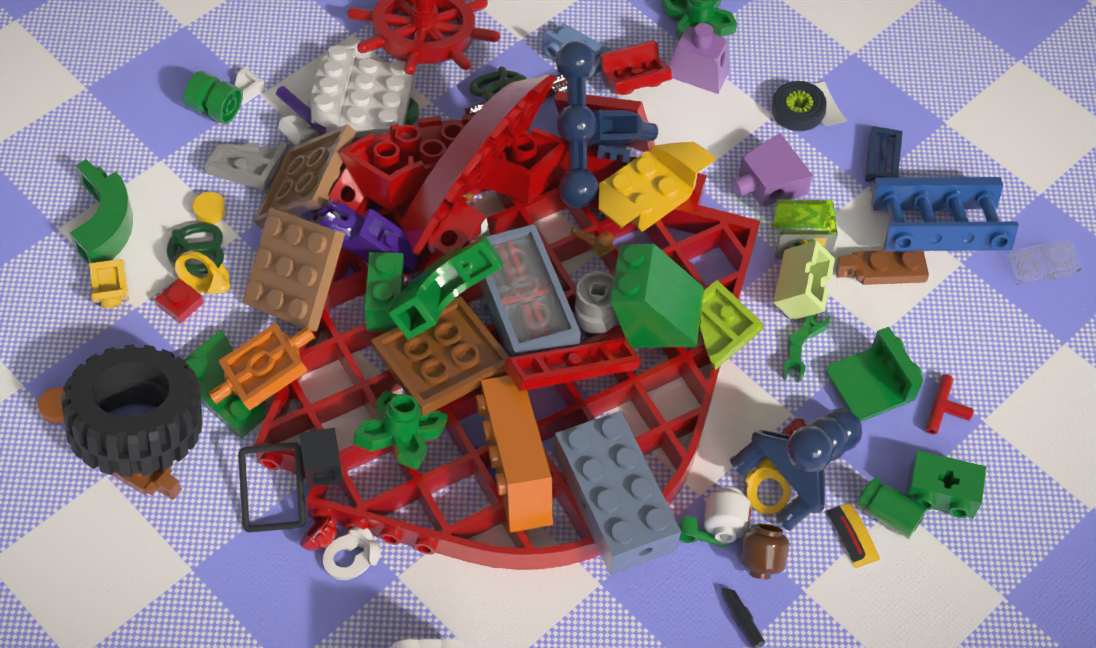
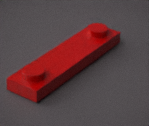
[504,337,641,391]

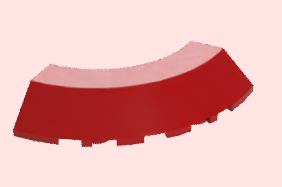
[401,74,556,255]
[340,115,568,210]

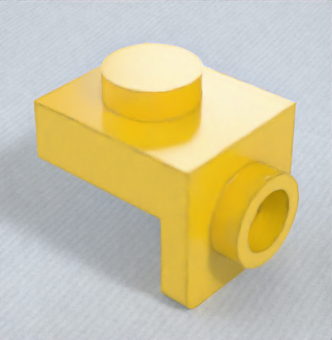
[89,259,130,308]

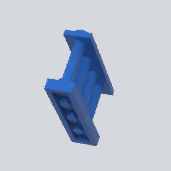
[871,177,1019,251]

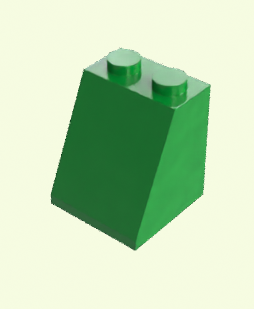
[610,243,704,348]

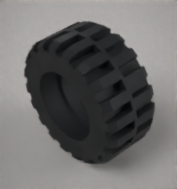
[61,344,203,477]

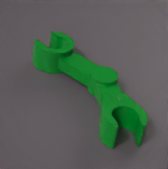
[782,313,830,382]

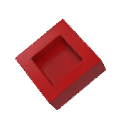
[155,278,204,324]

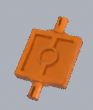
[208,322,315,410]

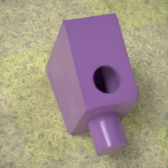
[668,23,729,94]
[731,133,813,206]

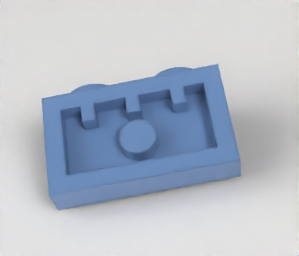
[542,23,612,80]

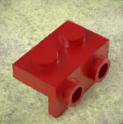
[600,39,672,95]

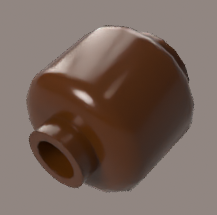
[739,523,790,580]

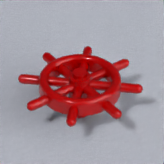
[347,0,501,75]

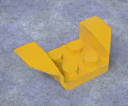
[598,141,717,232]

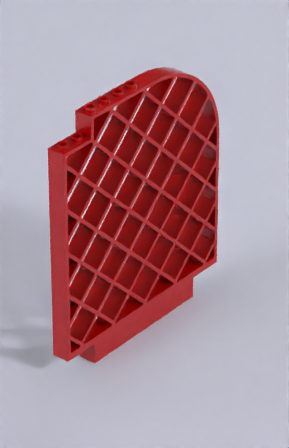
[254,114,761,570]

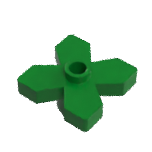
[661,0,737,41]
[353,391,447,469]

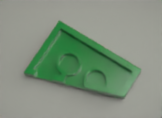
[184,329,267,439]

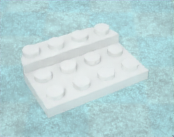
[310,45,415,138]

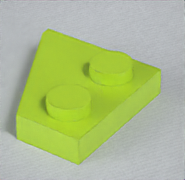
[699,280,764,370]

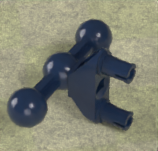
[555,41,658,209]
[730,408,863,531]

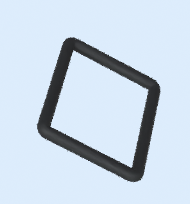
[238,442,306,533]

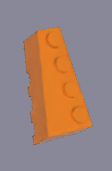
[476,375,553,532]

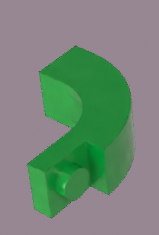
[70,159,133,265]
[388,235,504,340]

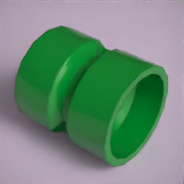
[183,70,243,125]

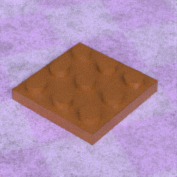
[371,296,510,416]

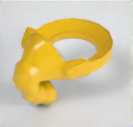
[175,251,230,295]
[745,457,791,515]

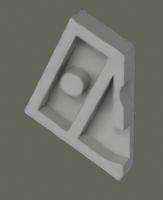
[205,142,289,190]

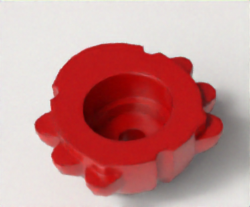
[300,516,337,551]

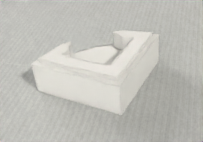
[234,66,265,106]

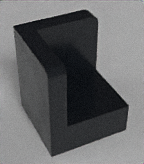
[299,427,343,488]

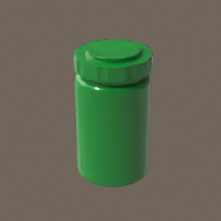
[857,477,928,539]

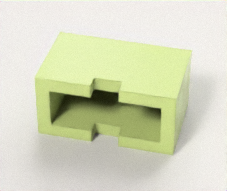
[773,240,835,320]

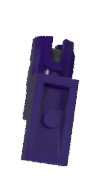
[315,199,420,275]

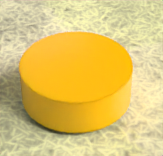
[192,192,226,224]

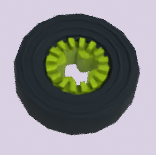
[772,81,827,131]

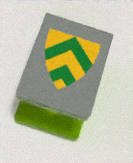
[772,199,838,259]

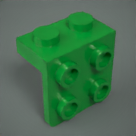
[826,326,924,422]

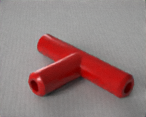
[925,374,974,435]

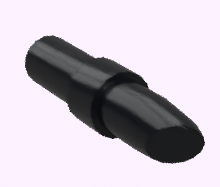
[721,588,766,648]

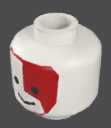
[703,487,752,543]

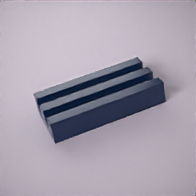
[865,126,903,182]
[597,145,636,163]

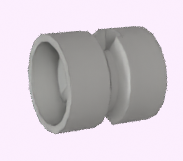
[574,271,617,334]

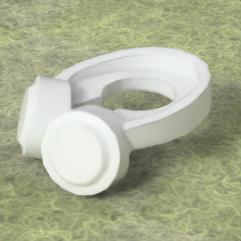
[323,526,380,580]

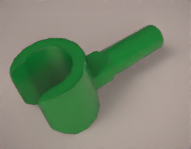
[678,516,727,548]

